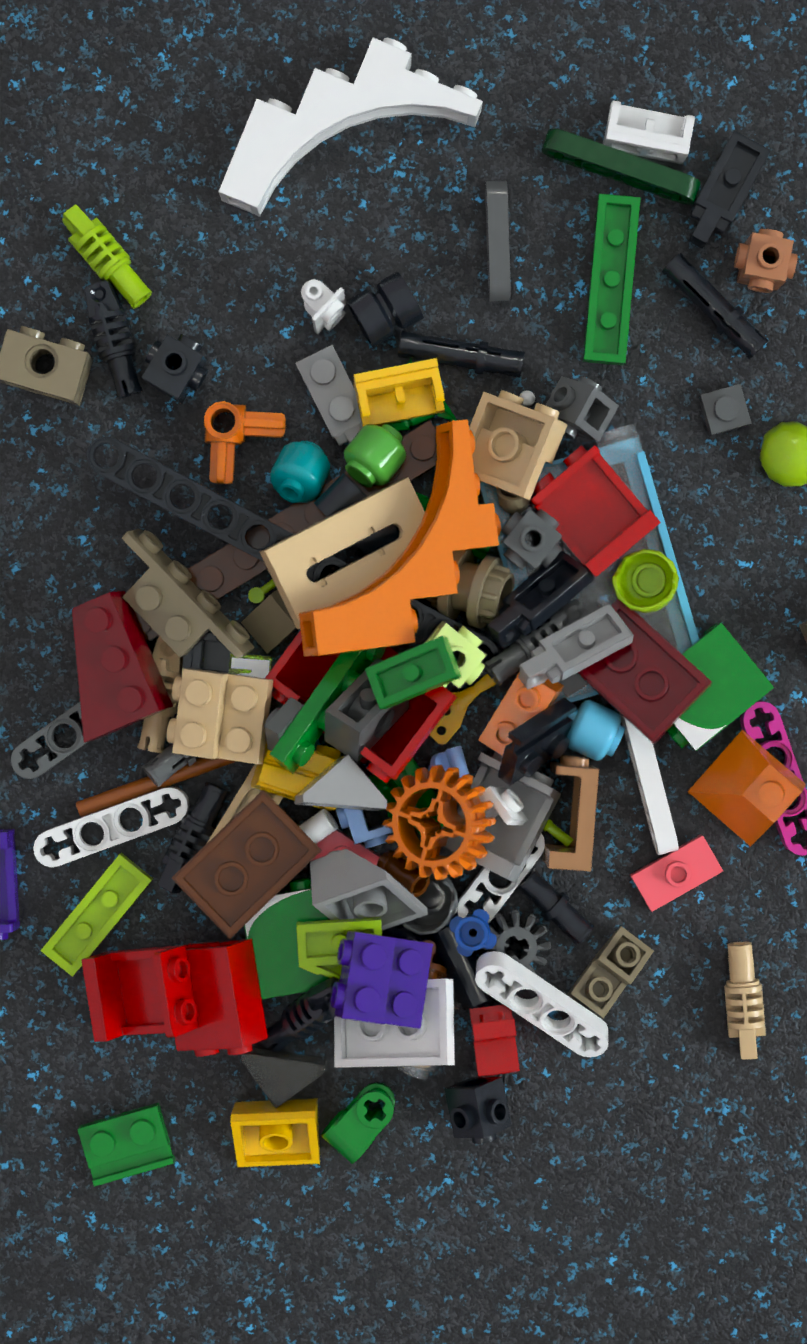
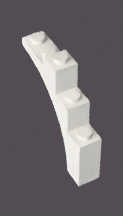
[218,38,483,216]

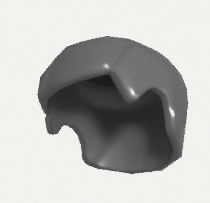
[402,873,458,935]

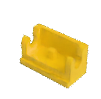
[354,358,445,427]

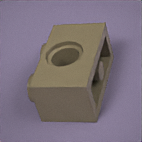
[0,326,93,406]

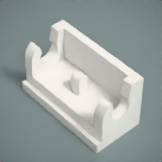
[603,100,695,165]

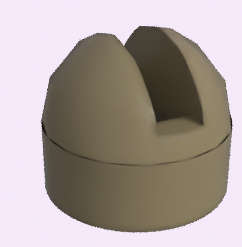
[496,488,530,515]

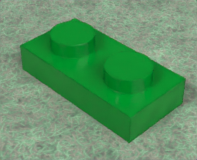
[365,636,462,710]

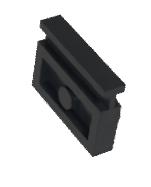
[497,697,577,786]

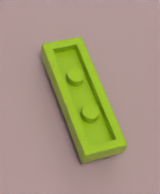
[40,853,153,977]

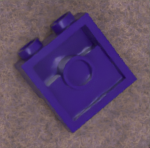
[331,931,433,1029]

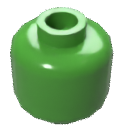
[344,424,406,487]

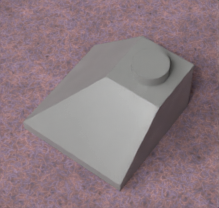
[310,848,428,930]

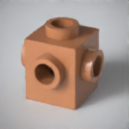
[734,229,798,293]

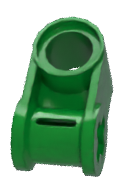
[321,1082,395,1164]

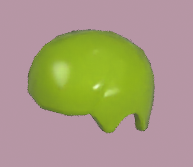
[760,421,807,487]
[612,549,679,613]

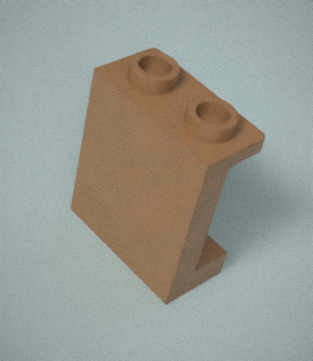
[543,755,599,871]

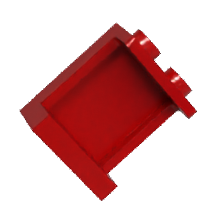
[530,445,661,577]
[81,945,199,1042]

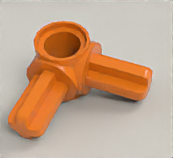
[204,401,286,484]

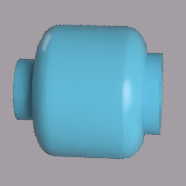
[567,700,626,761]

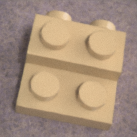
[469,390,567,500]
[166,668,274,764]

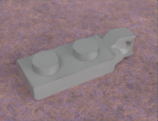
[295,345,363,446]
[518,604,634,690]

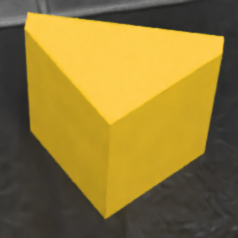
[231,1099,320,1167]

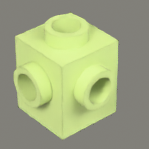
[424,620,486,689]

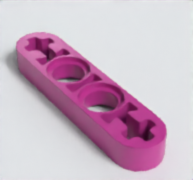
[740,701,807,856]

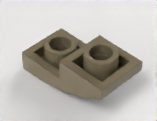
[567,926,654,1019]

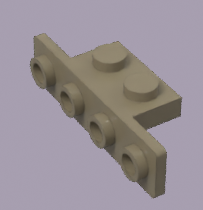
[122,529,255,658]

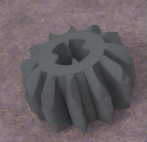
[481,909,551,974]

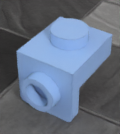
[336,808,393,848]

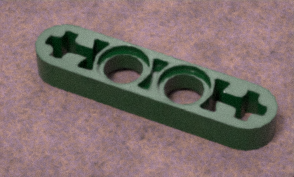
[542,129,701,205]

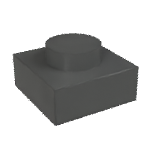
[698,384,752,436]
[264,697,304,751]

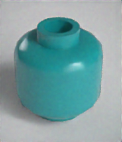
[270,441,330,503]

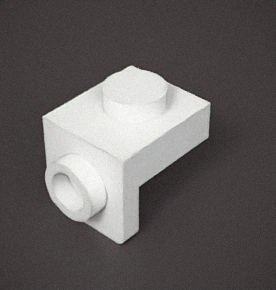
[458,786,528,826]

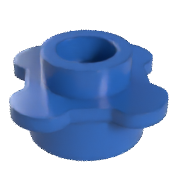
[449,909,497,957]

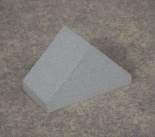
[294,755,387,811]

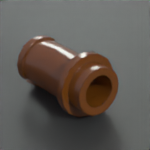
[377,850,430,897]

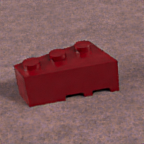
[72,591,173,743]

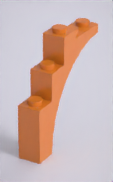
[299,420,501,656]

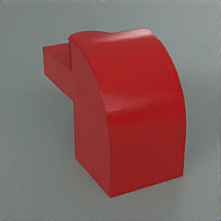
[469,1005,520,1077]

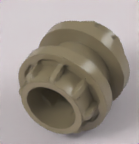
[426,550,515,629]

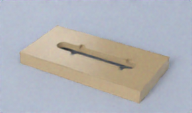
[260,477,425,629]

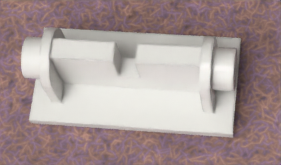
[301,280,346,334]

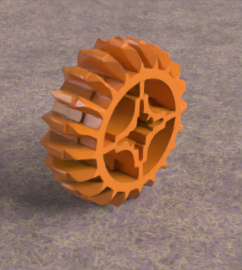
[382,765,497,880]

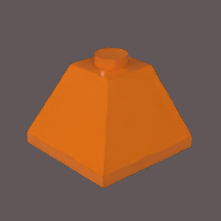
[688,730,806,847]

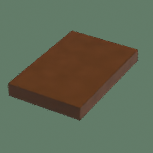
[171,790,322,939]

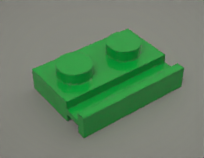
[77,1103,175,1187]

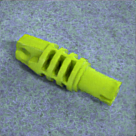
[62,204,152,309]

